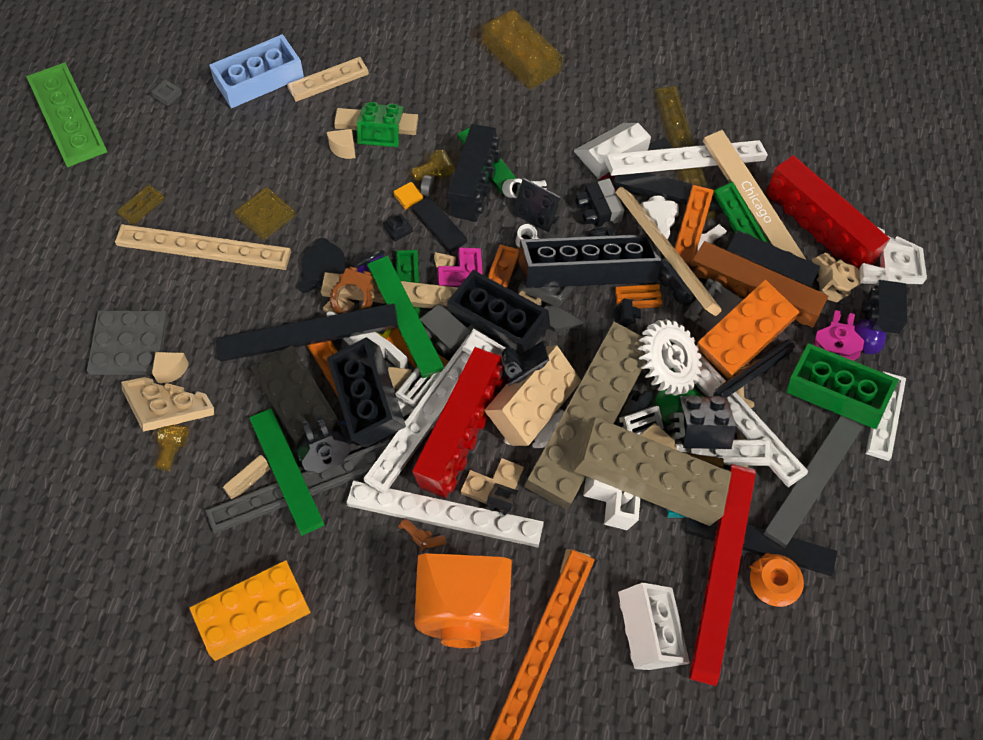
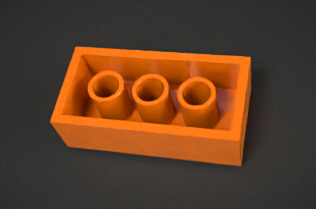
[697,279,799,380]

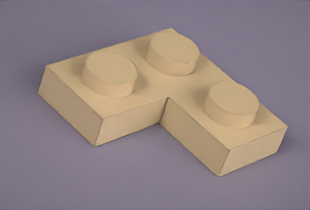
[461,458,524,511]

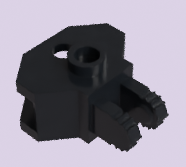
[297,415,350,473]

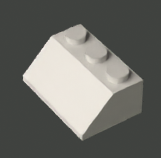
[574,123,651,179]
[618,583,690,670]

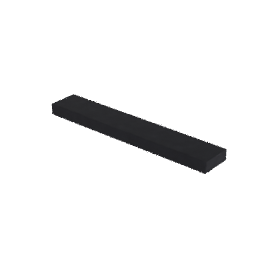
[685,518,837,576]

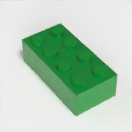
[786,343,899,430]

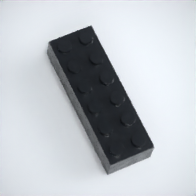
[518,234,661,288]

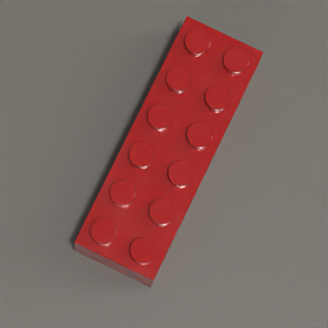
[766,155,890,269]
[412,347,506,499]

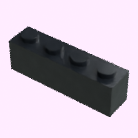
[727,230,821,287]

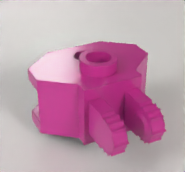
[814,310,864,361]

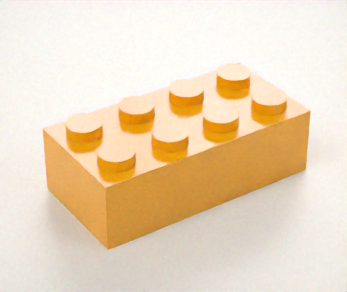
[190,560,311,661]

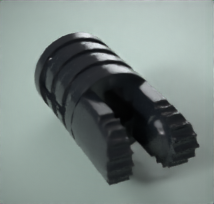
[616,390,653,432]

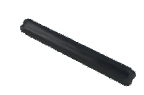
[713,340,795,397]

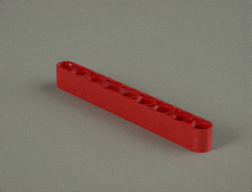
[689,463,756,686]

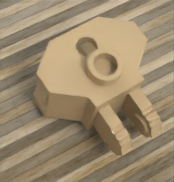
[812,253,861,302]

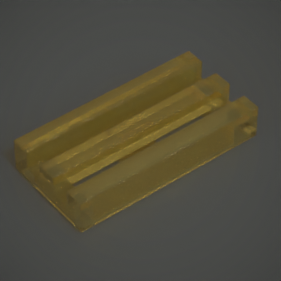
[117,184,165,226]

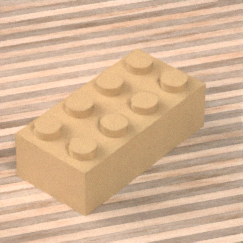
[484,346,581,446]

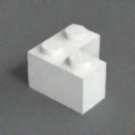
[584,476,640,530]

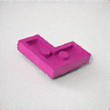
[437,248,482,288]

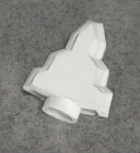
[640,196,679,240]

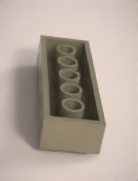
[574,417,732,526]

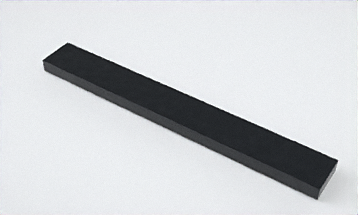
[613,172,783,220]
[217,303,399,362]

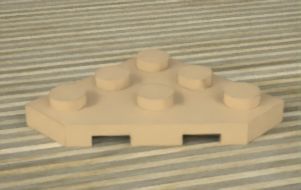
[121,377,214,432]

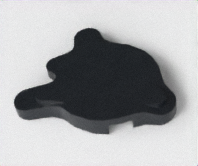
[298,238,346,293]

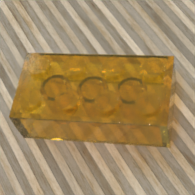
[482,8,563,90]

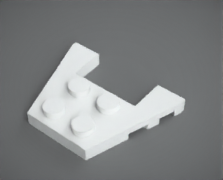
[859,227,927,284]

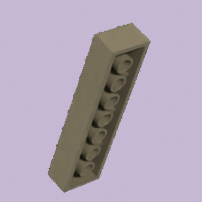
[524,322,647,510]

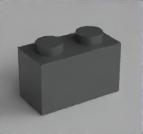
[420,303,470,359]

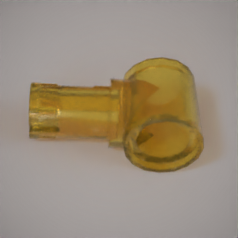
[411,150,455,181]
[156,424,189,471]

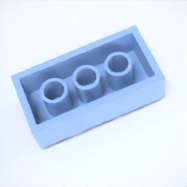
[209,34,304,108]

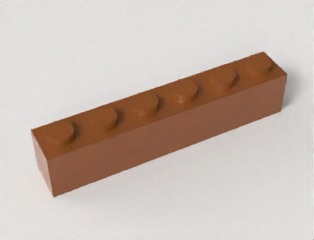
[691,241,829,328]

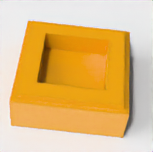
[394,182,423,210]

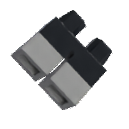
[575,178,624,227]

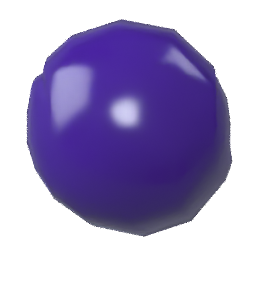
[853,319,887,354]

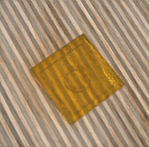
[234,187,296,241]

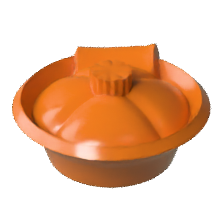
[749,553,804,607]

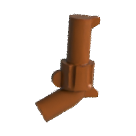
[398,518,446,552]

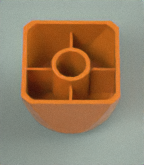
[415,553,512,648]

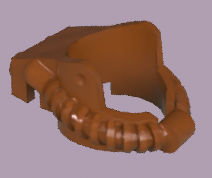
[330,266,373,314]

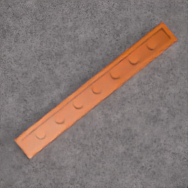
[489,549,595,740]

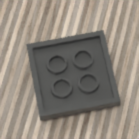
[87,311,168,375]

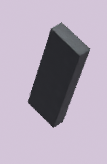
[412,196,467,253]

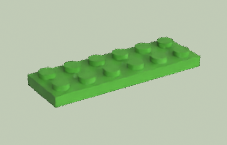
[26,62,107,167]

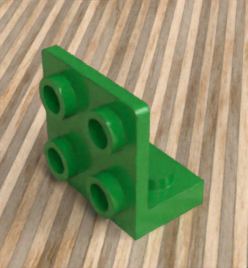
[357,102,404,147]

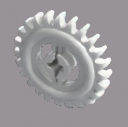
[638,319,702,396]

